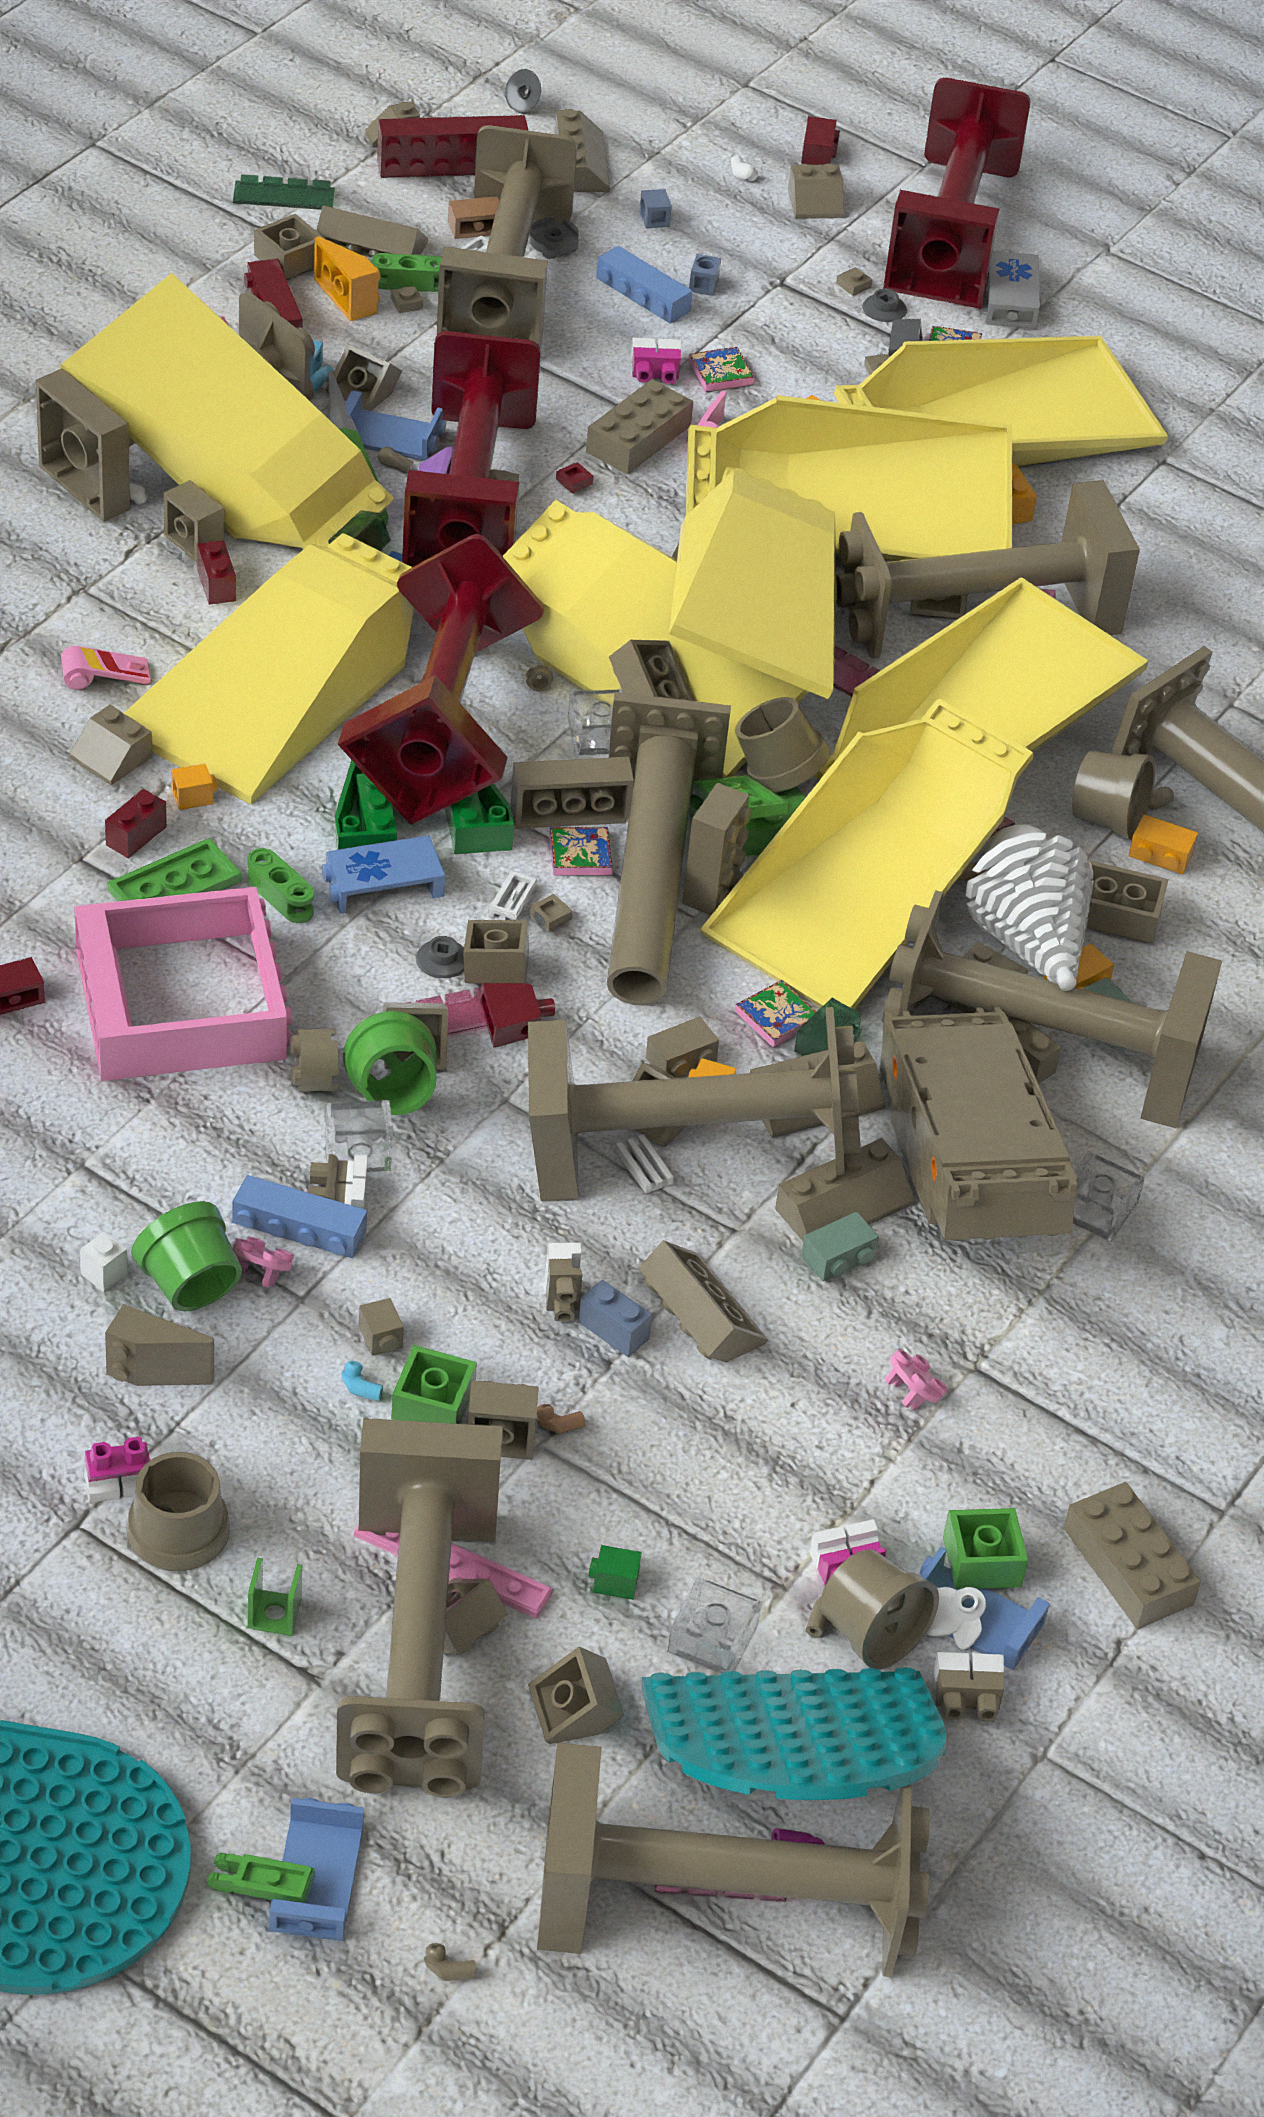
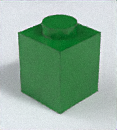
[588,1545,642,1600]

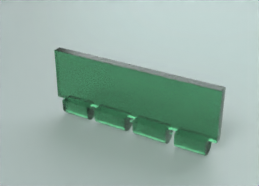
[233,174,335,210]

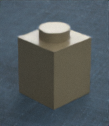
[359,1298,404,1355]

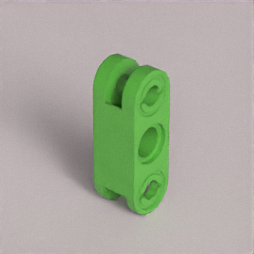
[371,253,441,292]
[247,848,314,923]

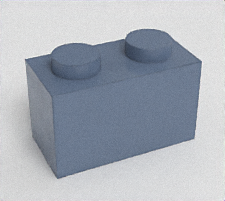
[579,1279,652,1357]

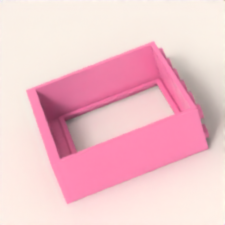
[74,887,292,1081]

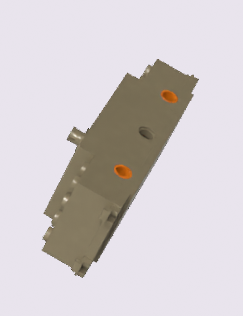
[880,1007,1078,1241]

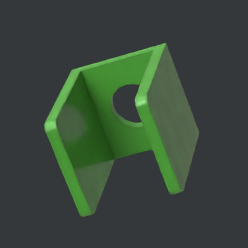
[248,1557,303,1636]

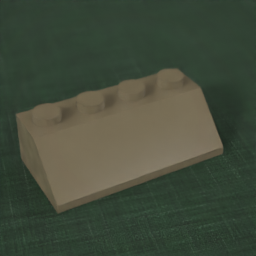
[555,109,610,192]
[316,205,428,257]
[609,640,694,701]
[750,1041,885,1138]
[775,1138,915,1241]
[638,1240,768,1362]

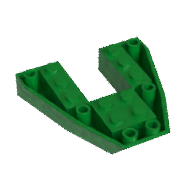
[335,760,514,854]

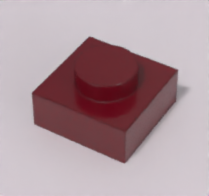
[556,462,594,493]

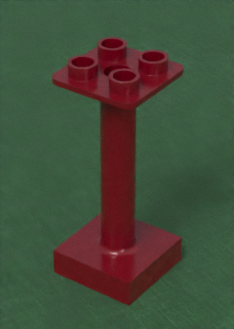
[883,77,1031,309]
[402,331,541,567]
[337,534,544,825]

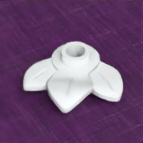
[926,1587,986,1651]

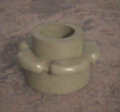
[526,664,553,692]

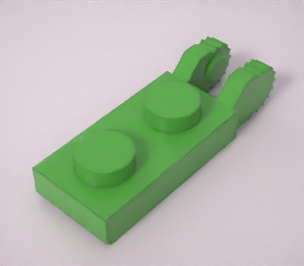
[207,1852,315,1903]

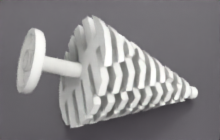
[966,825,1094,991]

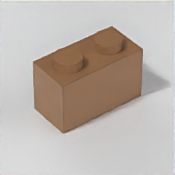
[448,196,499,239]

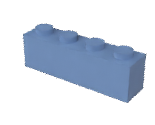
[596,246,693,324]
[232,1175,367,1258]

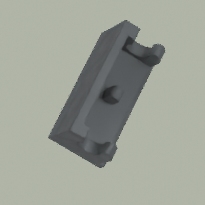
[889,319,923,356]

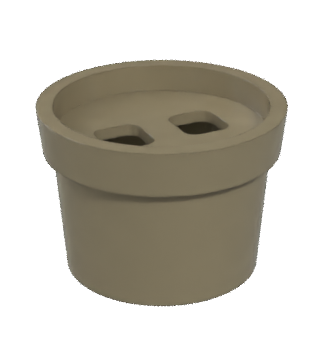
[735,697,831,793]
[1072,750,1156,840]
[126,1452,230,1571]
[820,1549,939,1669]

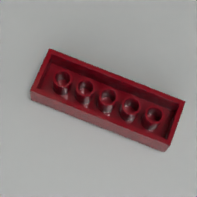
[377,115,529,178]

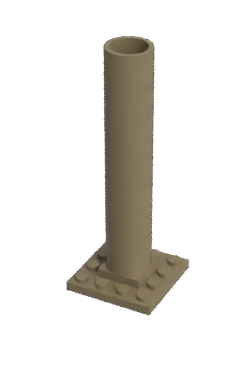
[1111,646,1264,833]
[607,692,731,1005]

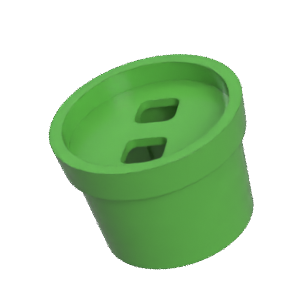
[343,1011,437,1115]
[131,1201,242,1311]

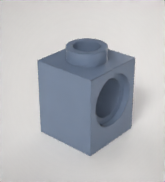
[639,189,672,228]
[689,254,721,296]

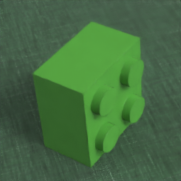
[391,1345,477,1424]
[943,1508,1028,1590]

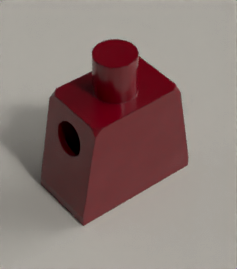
[480,983,555,1048]

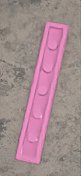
[354,1525,553,1619]

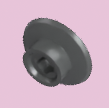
[505,69,541,113]
[862,289,907,322]
[416,936,464,978]

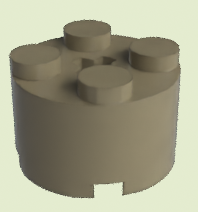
[290,1028,339,1092]

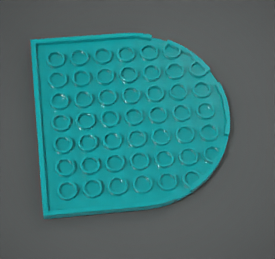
[641,1667,947,1800]
[0,1720,191,1995]

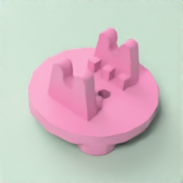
[231,1236,294,1288]
[885,1348,948,1410]

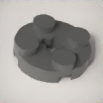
[529,217,579,259]

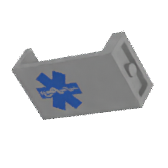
[986,251,1040,329]

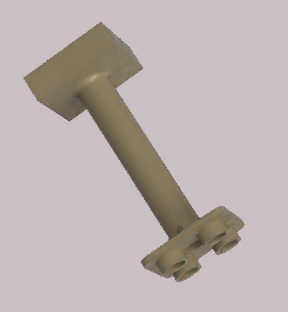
[436,125,577,348]
[35,291,315,522]
[836,480,1140,659]
[882,890,1222,1128]
[528,1007,861,1201]
[336,1418,503,1798]
[537,1743,930,1977]

